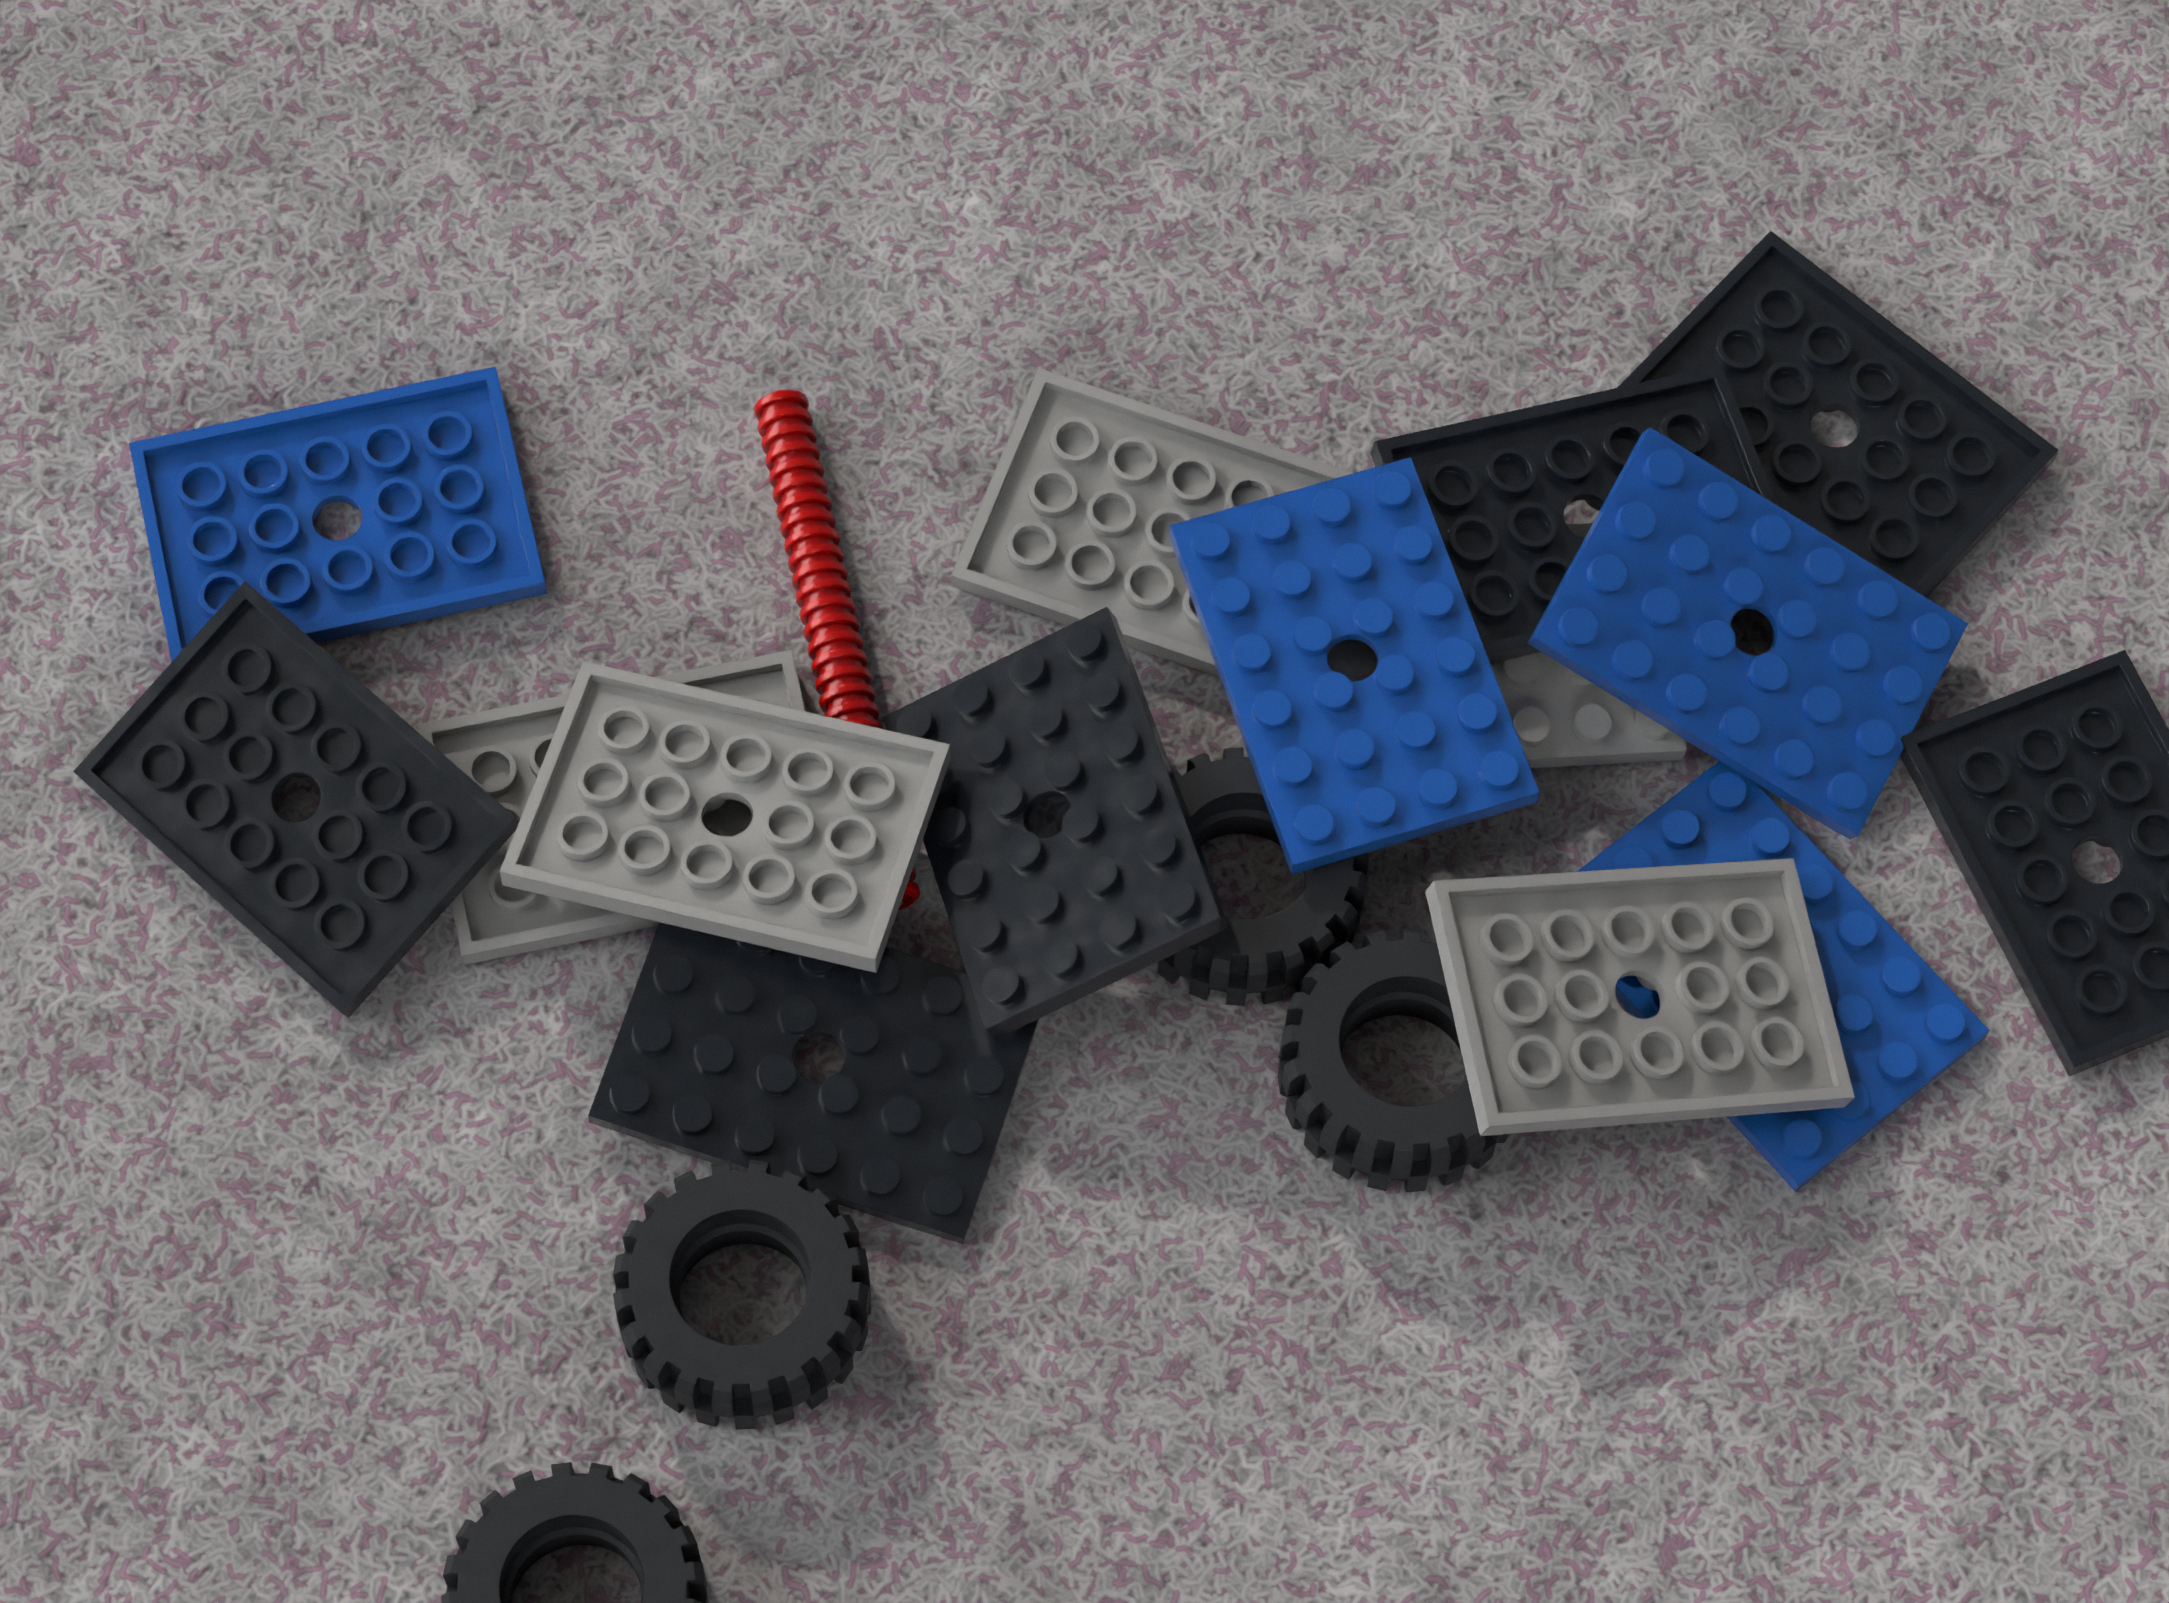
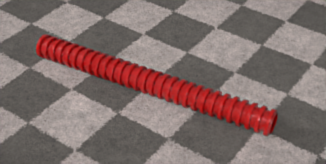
[754,390,921,911]

